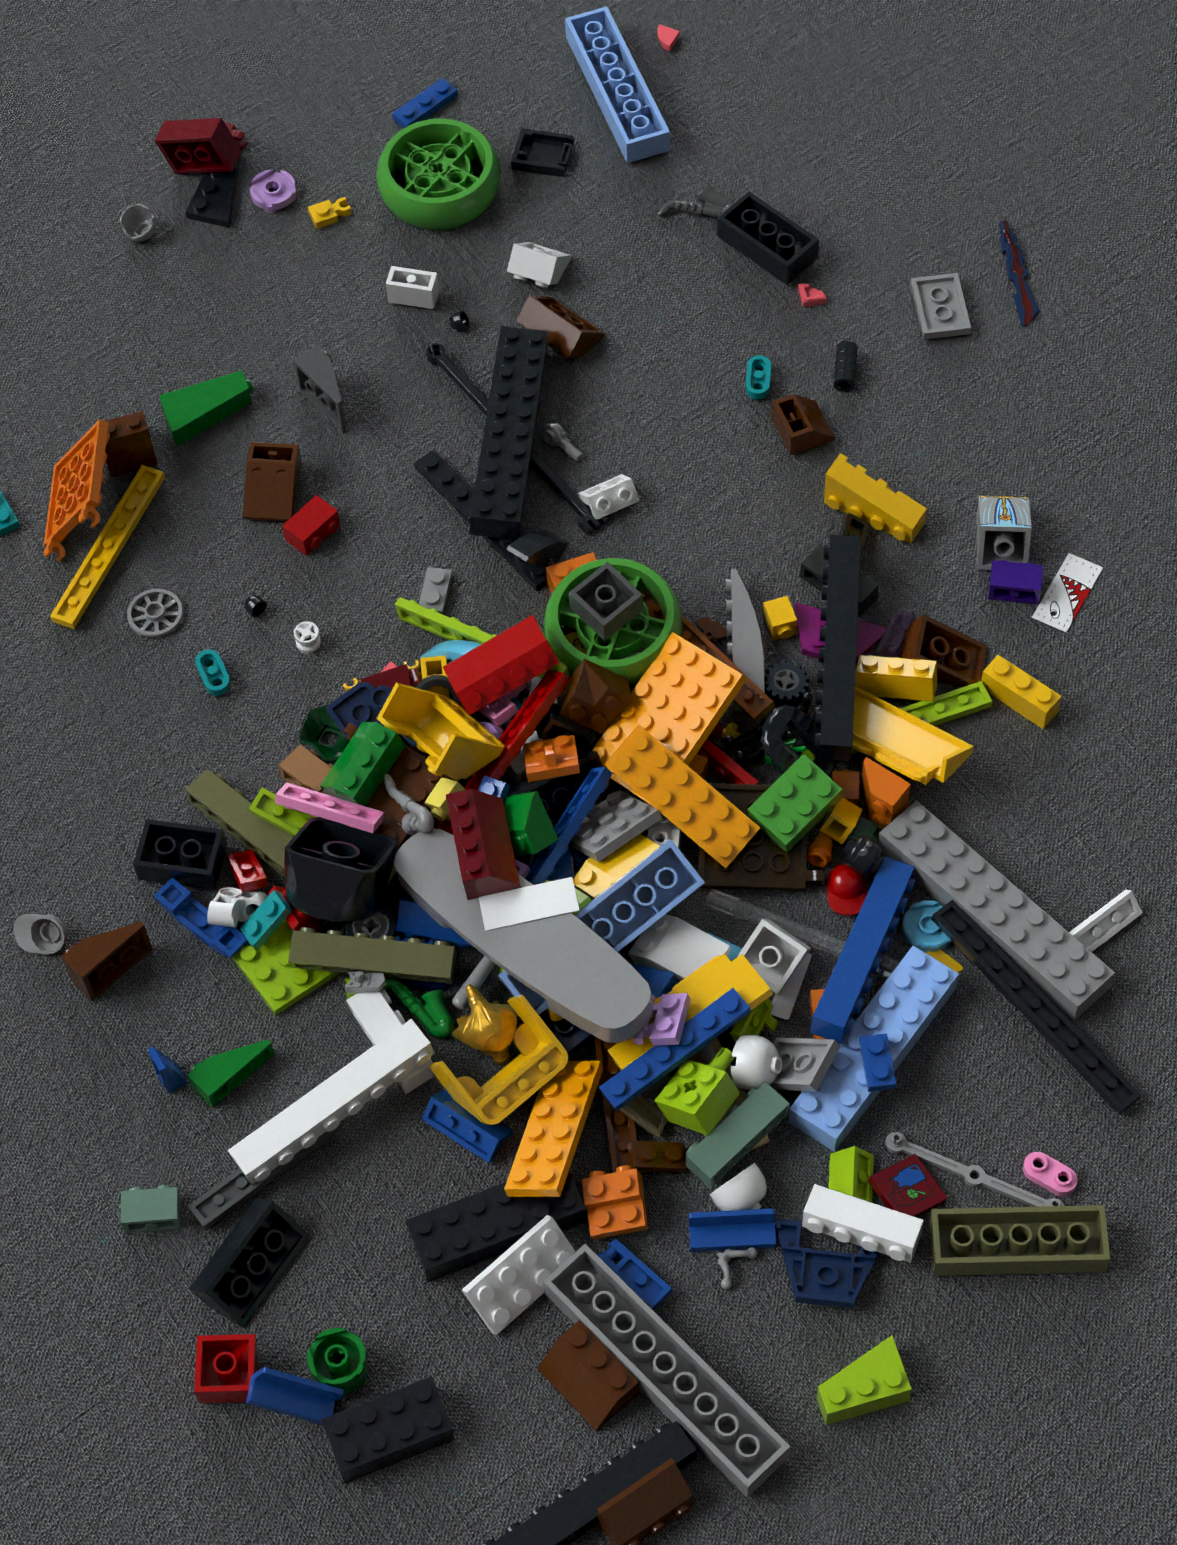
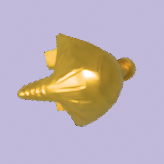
[452,984,517,1065]

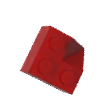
[194,1334,258,1404]

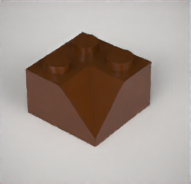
[557,659,631,734]

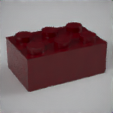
[154,118,242,174]

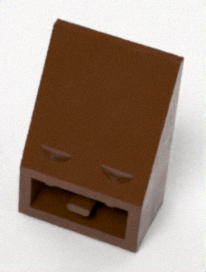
[242,442,302,521]

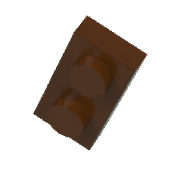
[628,1141,687,1173]

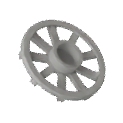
[127,589,184,639]

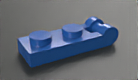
[597,1239,672,1311]

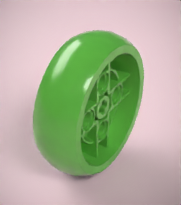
[376,119,501,230]
[544,558,682,687]

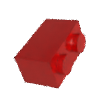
[282,495,340,555]

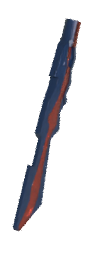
[999,220,1039,327]

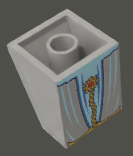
[977,496,1032,570]

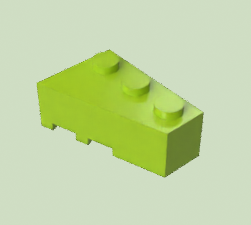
[817,1335,912,1425]

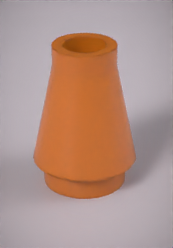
[806,830,833,867]

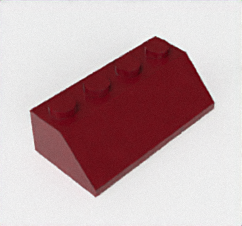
[446,789,521,900]

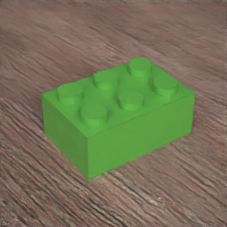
[747,754,843,853]

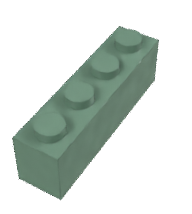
[686,1082,790,1189]

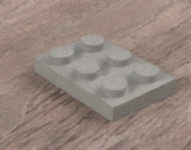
[910,273,971,340]
[770,1038,841,1092]

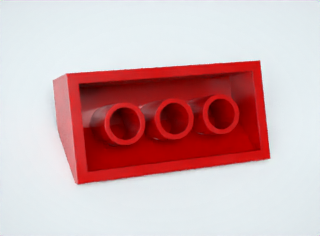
[443,614,559,715]

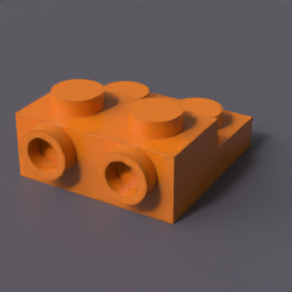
[582,1165,648,1240]

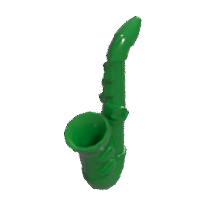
[383,978,454,1038]

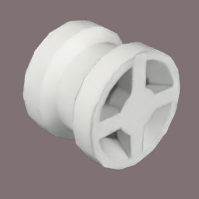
[294,621,321,654]

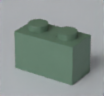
[121,1185,182,1234]

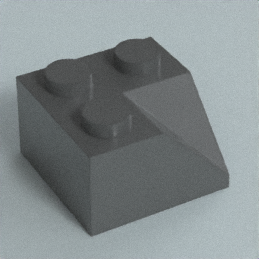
[569,562,643,641]

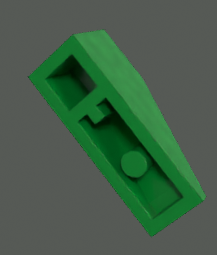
[187,1039,275,1108]

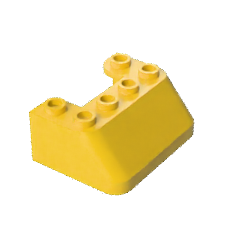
[376,683,505,781]

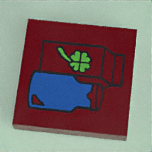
[868,1154,947,1218]

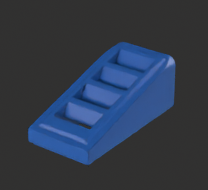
[148,1047,187,1093]

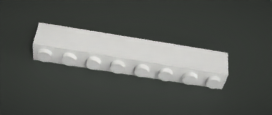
[228,1019,435,1185]

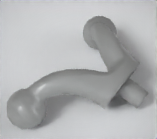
[717,1247,758,1290]

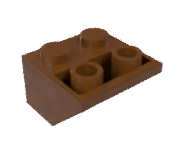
[771,394,835,455]

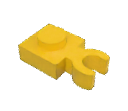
[308,197,352,229]

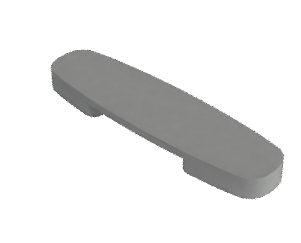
[394,828,654,1043]

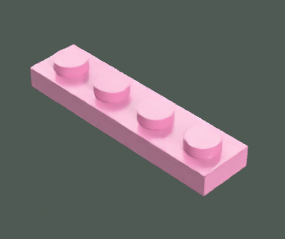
[275,782,384,833]

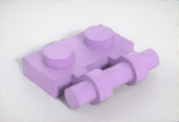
[632,993,691,1046]

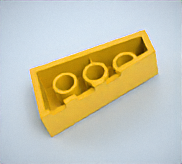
[824,453,927,544]

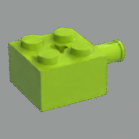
[654,1047,740,1135]

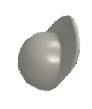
[13,914,68,954]

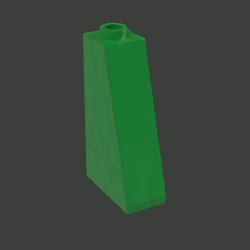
[159,370,254,446]

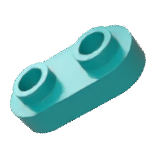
[746,355,771,399]
[195,649,231,696]

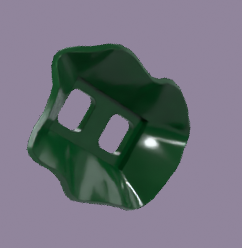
[299,705,349,761]

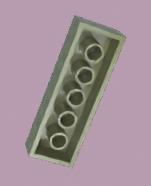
[929,1205,1110,1276]

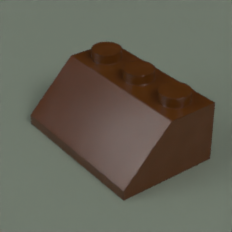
[516,295,606,359]
[537,1320,639,1432]
[597,1458,693,1545]

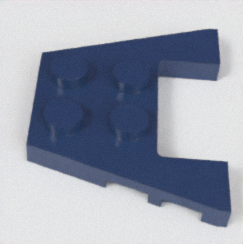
[775,1219,880,1309]

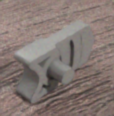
[345,971,386,993]

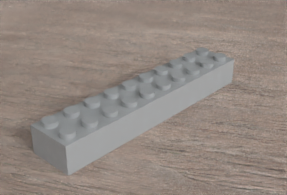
[878,800,1115,1021]
[543,1244,790,1498]

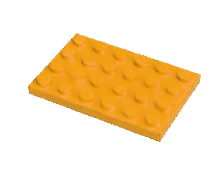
[592,632,748,806]

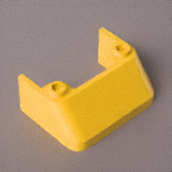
[428,994,568,1125]

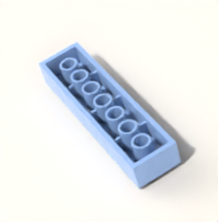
[565,6,670,163]
[497,840,705,1015]
[788,946,959,1152]

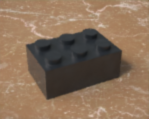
[133,819,227,890]

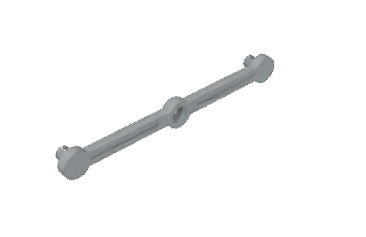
[885,1132,1065,1207]

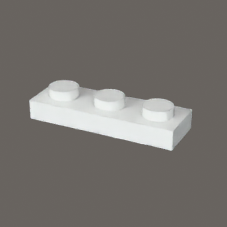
[1069,890,1143,952]

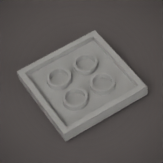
[568,790,662,862]

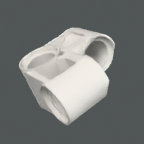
[207,887,268,928]

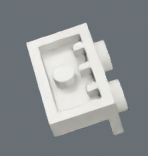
[578,474,639,519]

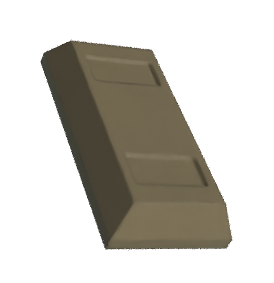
[620,1094,668,1137]

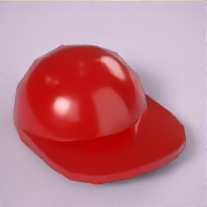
[826,864,868,916]

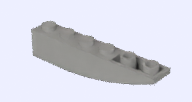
[726,569,765,711]

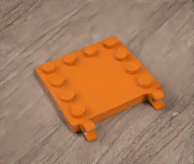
[44,419,110,562]

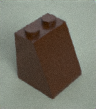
[105,411,158,477]

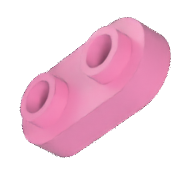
[1023,1152,1077,1197]

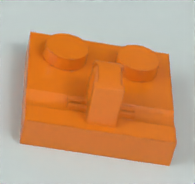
[523,735,580,782]

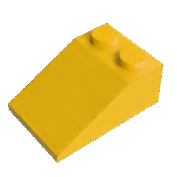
[573,834,660,899]

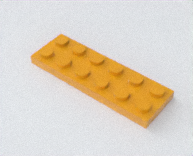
[604,724,760,868]
[504,1061,603,1197]

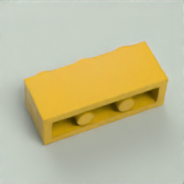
[855,655,937,701]
[981,655,1061,729]

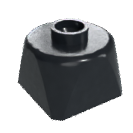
[284,818,398,923]

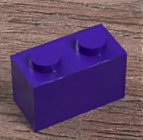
[988,560,1043,604]

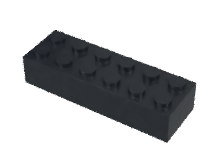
[406,1170,587,1282]

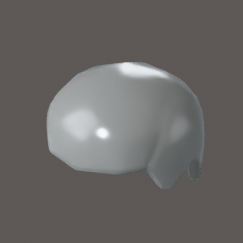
[120,204,157,242]

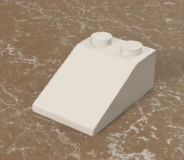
[629,914,731,981]

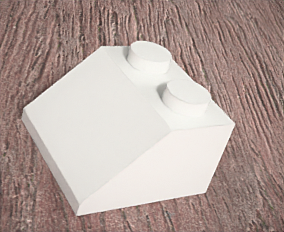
[507,242,571,287]
[737,918,811,995]

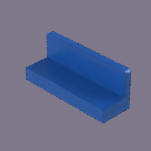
[421,1089,513,1163]
[689,1208,776,1252]
[246,1367,344,1425]

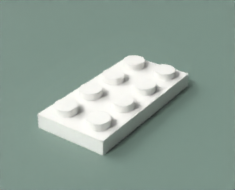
[462,1215,575,1335]

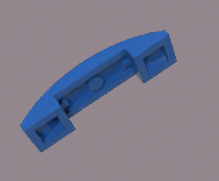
[153,878,248,959]

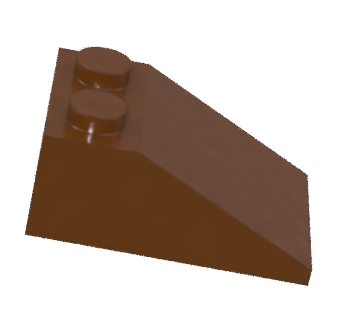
[901,614,987,687]
[61,921,153,1001]

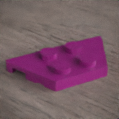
[794,602,889,663]

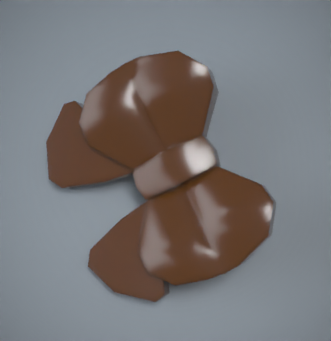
[696,617,726,643]

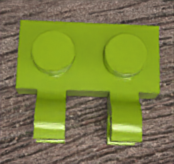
[730,999,778,1042]

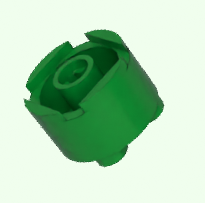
[307,1328,369,1395]

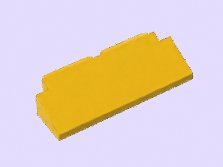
[852,686,974,785]
[608,953,773,1070]

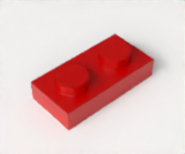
[227,849,268,892]

